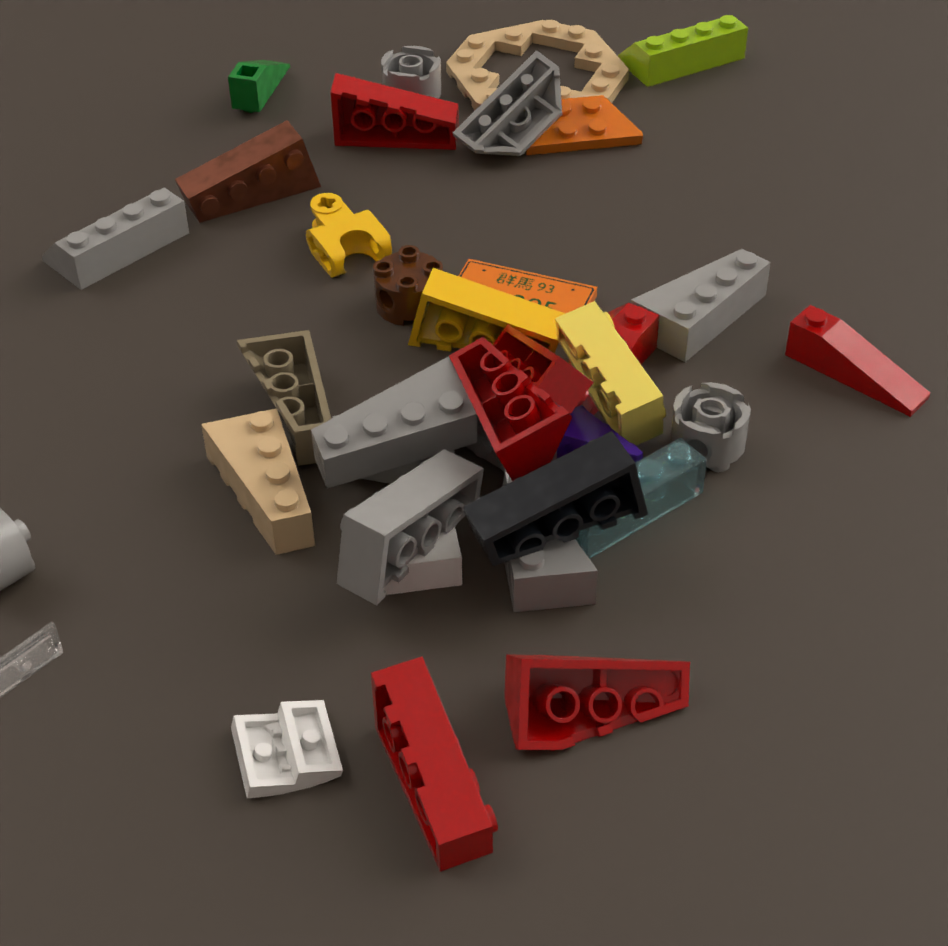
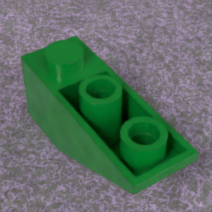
[228,60,290,113]

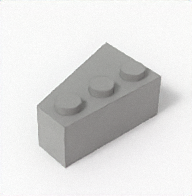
[504,539,598,612]

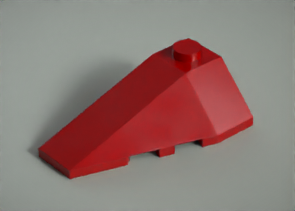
[785,305,930,417]
[504,654,690,750]

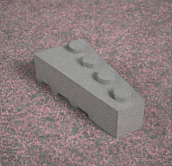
[311,356,477,489]

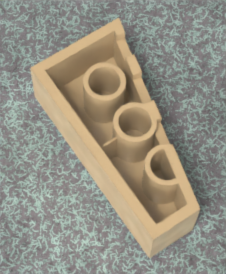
[201,408,315,555]

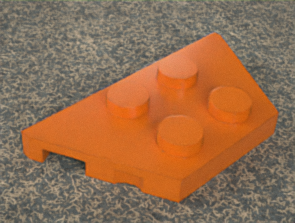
[526,95,643,155]

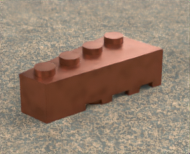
[175,120,321,223]

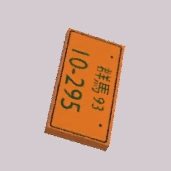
[458,259,597,313]

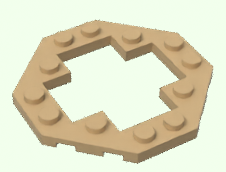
[446,20,629,111]

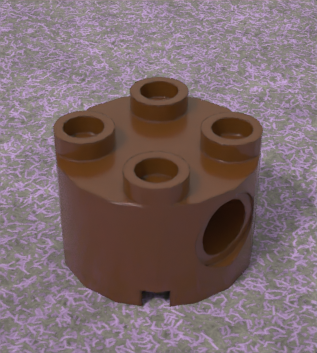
[373,245,443,326]

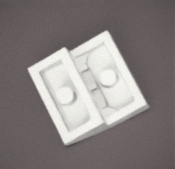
[231,700,343,799]

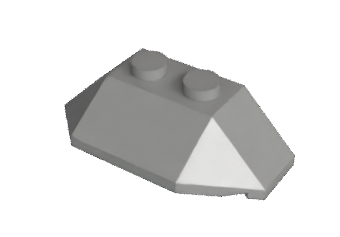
[453,50,562,156]

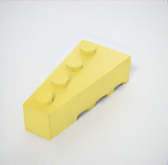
[555,301,666,446]

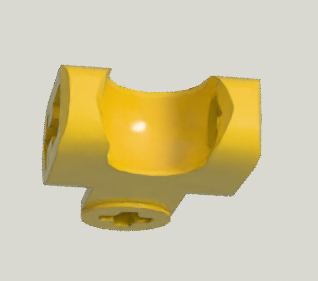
[306,193,392,278]

